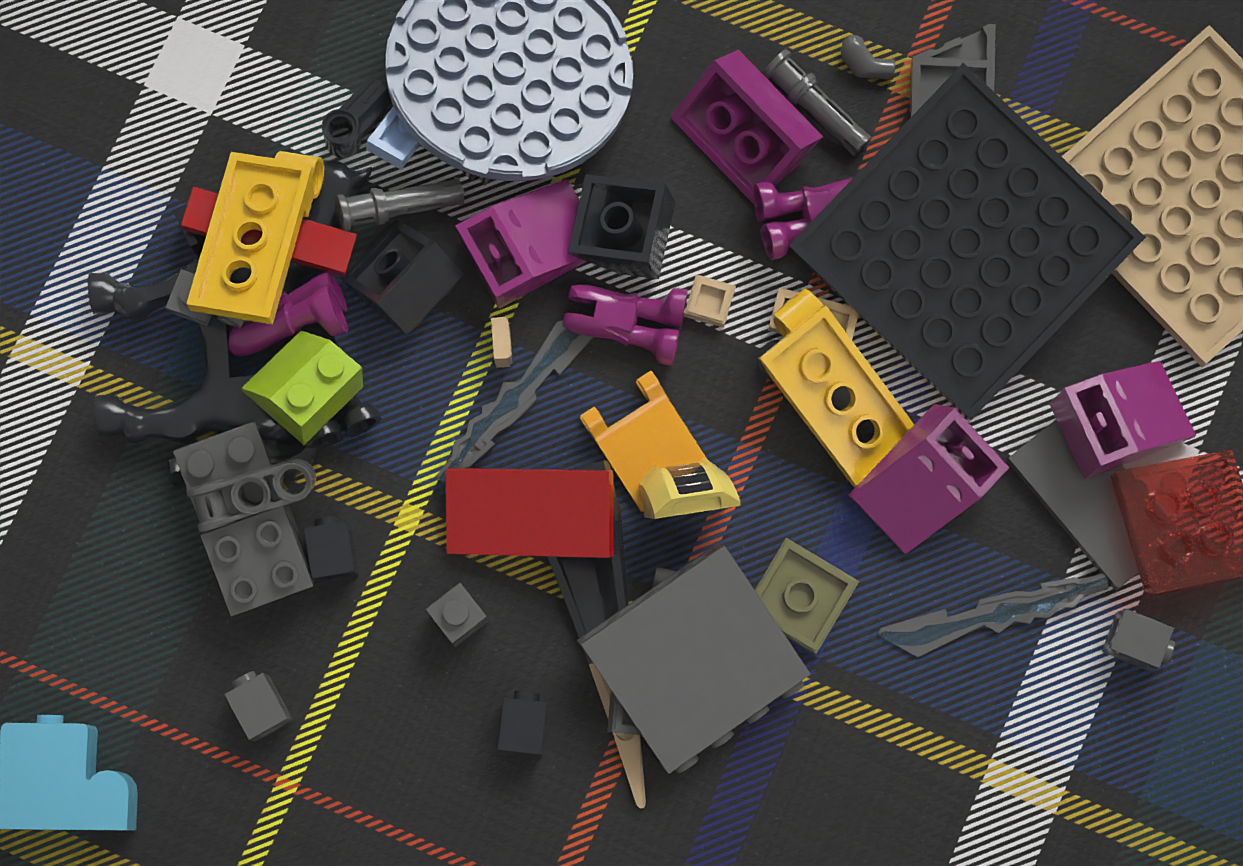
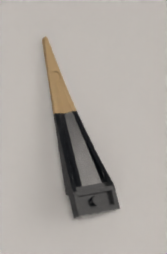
[547,460,646,809]

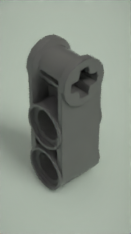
[186,459,316,532]

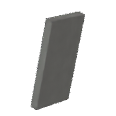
[1006,420,1182,591]

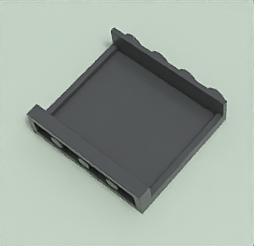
[577,543,811,774]

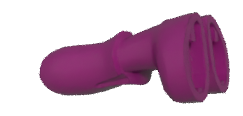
[753,178,853,260]
[228,272,348,357]
[562,285,688,367]

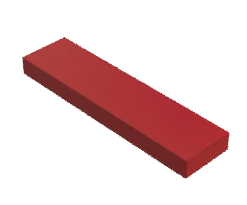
[181,186,357,277]

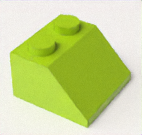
[242,331,363,445]

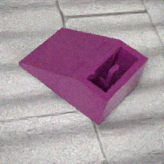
[456,179,587,309]
[1049,361,1196,479]
[849,404,1009,554]

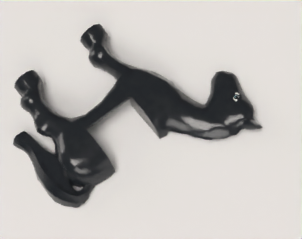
[87,155,373,486]

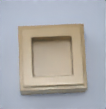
[684,274,736,328]
[491,317,512,368]

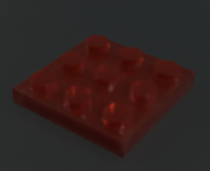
[1110,449,1243,598]

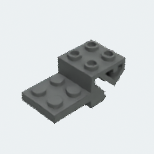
[173,421,314,616]

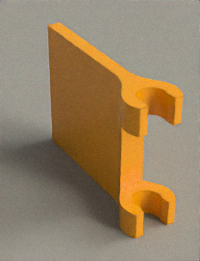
[579,371,707,512]

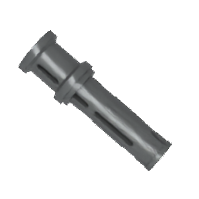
[762,49,872,156]
[335,178,464,231]

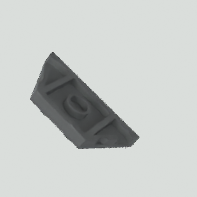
[909,24,996,119]

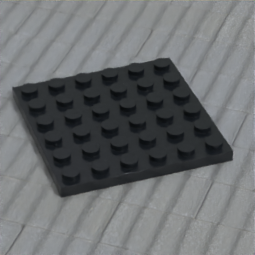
[788,63,1146,420]

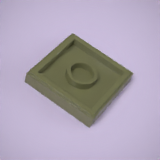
[755,538,859,655]

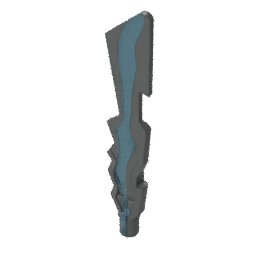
[435,321,593,486]
[879,573,1108,657]

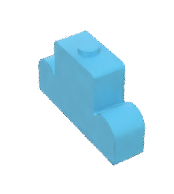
[0,715,138,830]

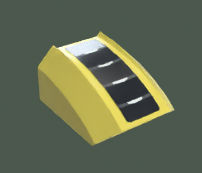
[640,458,740,519]

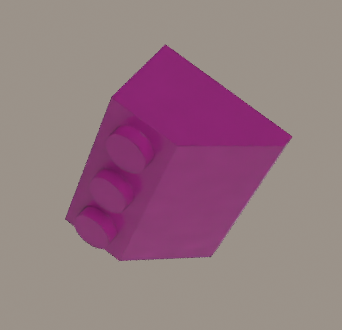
[670,50,823,204]

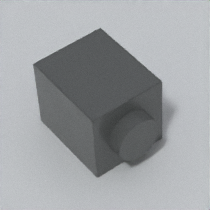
[426,583,489,647]
[1102,608,1175,671]
[224,671,293,742]

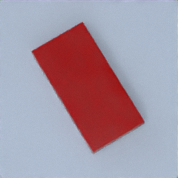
[446,468,614,558]

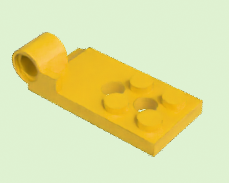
[186,151,324,325]
[759,288,914,488]

